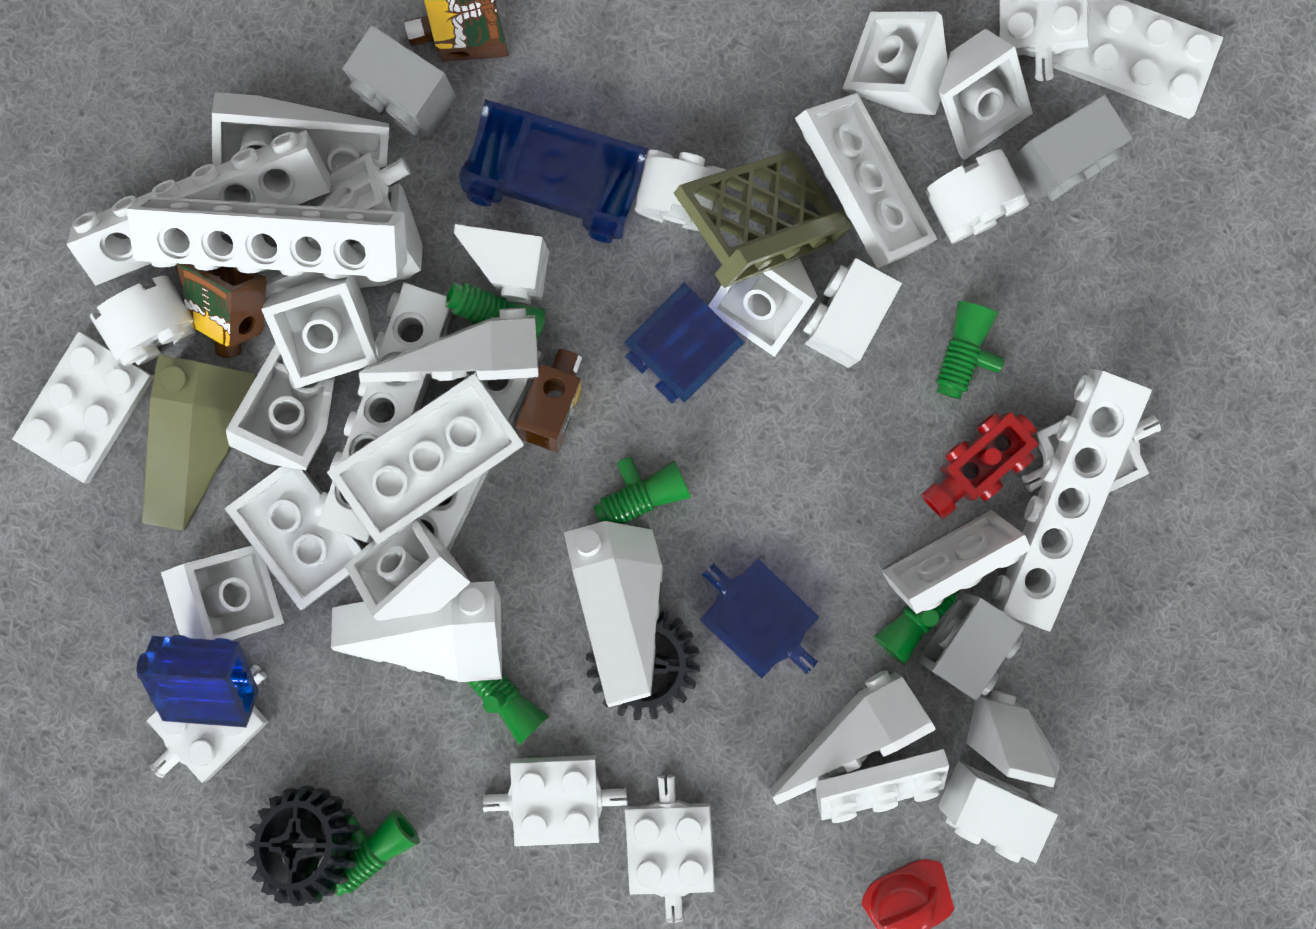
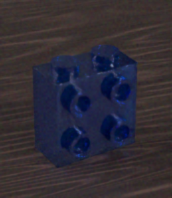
[624,282,745,405]
[136,635,259,728]

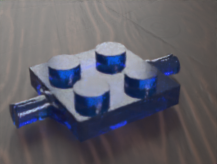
[700,558,820,679]

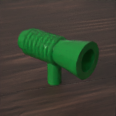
[445,282,545,339]
[935,301,1004,400]
[593,457,691,524]
[873,590,960,665]
[466,672,550,746]
[336,810,420,896]

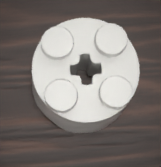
[925,149,1029,244]
[635,150,728,232]
[90,275,197,366]

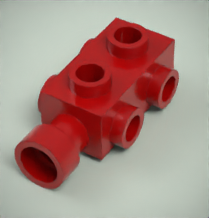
[921,412,1039,520]

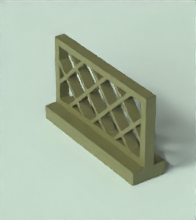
[673,150,853,288]

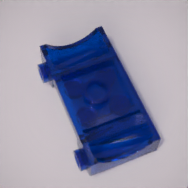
[459,99,648,243]

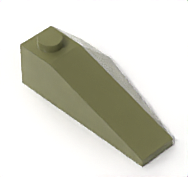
[142,355,257,531]

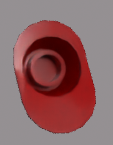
[862,859,955,929]

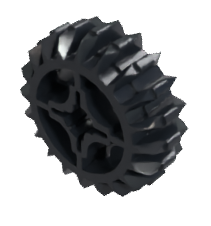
[586,609,700,720]
[244,786,362,906]

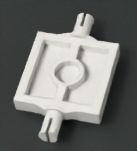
[1000,0,1089,81]
[300,152,411,250]
[1022,407,1161,507]
[147,661,269,783]
[483,755,627,846]
[625,774,715,923]

